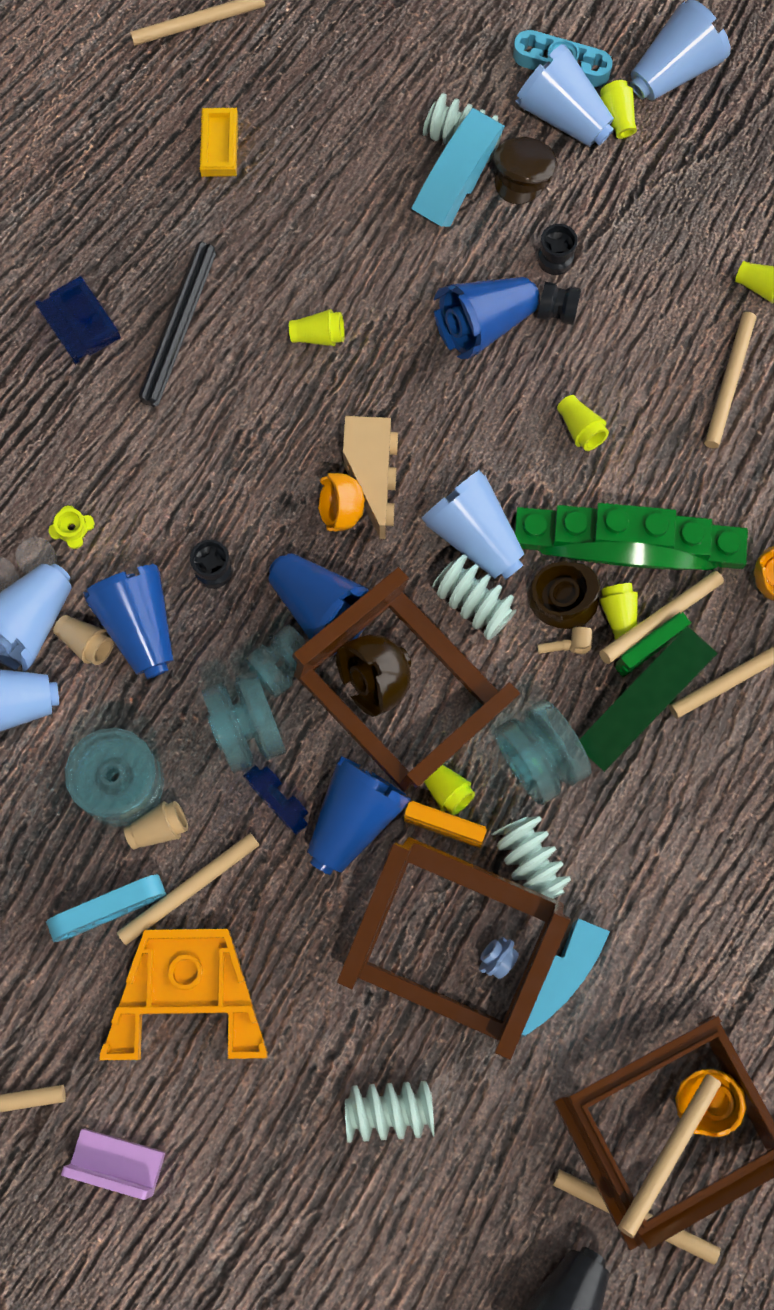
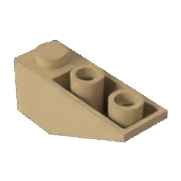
[343,416,398,539]

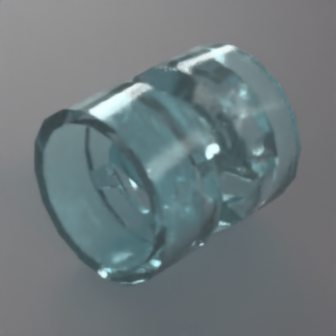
[244,624,307,698]

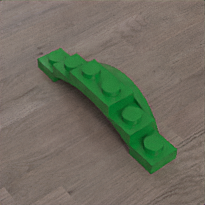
[514,503,748,570]

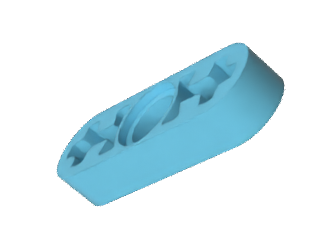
[513,30,613,87]
[46,874,166,942]

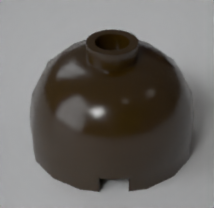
[336,634,411,717]

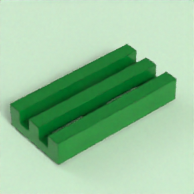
[614,612,692,678]

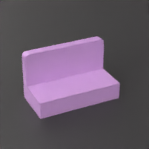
[61,1128,166,1200]

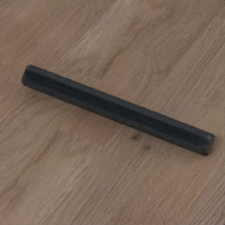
[139,242,216,407]

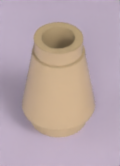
[53,615,114,665]
[124,801,188,850]

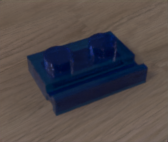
[35,276,121,365]

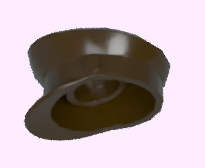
[494,137,557,204]
[528,560,600,629]

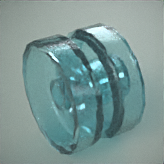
[201,670,287,773]
[494,699,592,806]
[65,728,164,827]

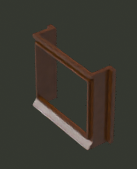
[292,567,521,792]
[337,837,571,1060]
[553,1015,774,1251]

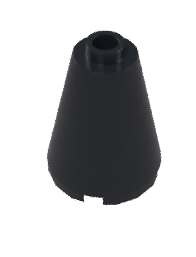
[520,1247,610,1310]

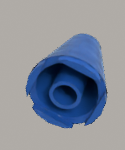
[434,277,540,359]
[269,553,370,655]
[83,564,173,679]
[307,756,411,875]

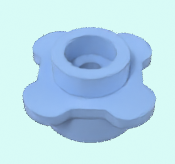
[479,937,519,979]

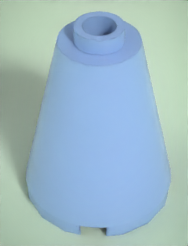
[630,0,731,101]
[515,44,614,147]
[421,470,524,580]
[0,564,72,672]
[0,669,59,732]

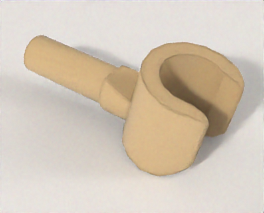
[537,627,593,654]

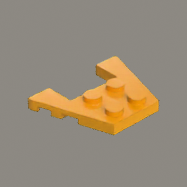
[100,929,268,1060]

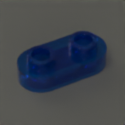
[243,765,309,836]

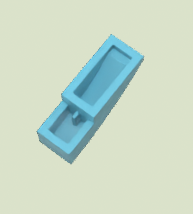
[411,108,505,227]
[521,919,610,1037]

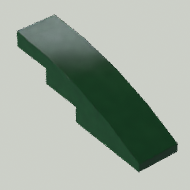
[575,626,718,772]

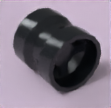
[538,224,577,275]
[537,281,581,325]
[190,540,233,589]

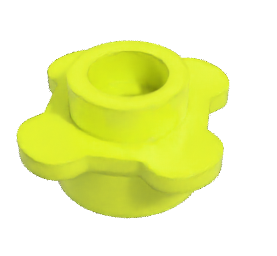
[49,506,95,549]

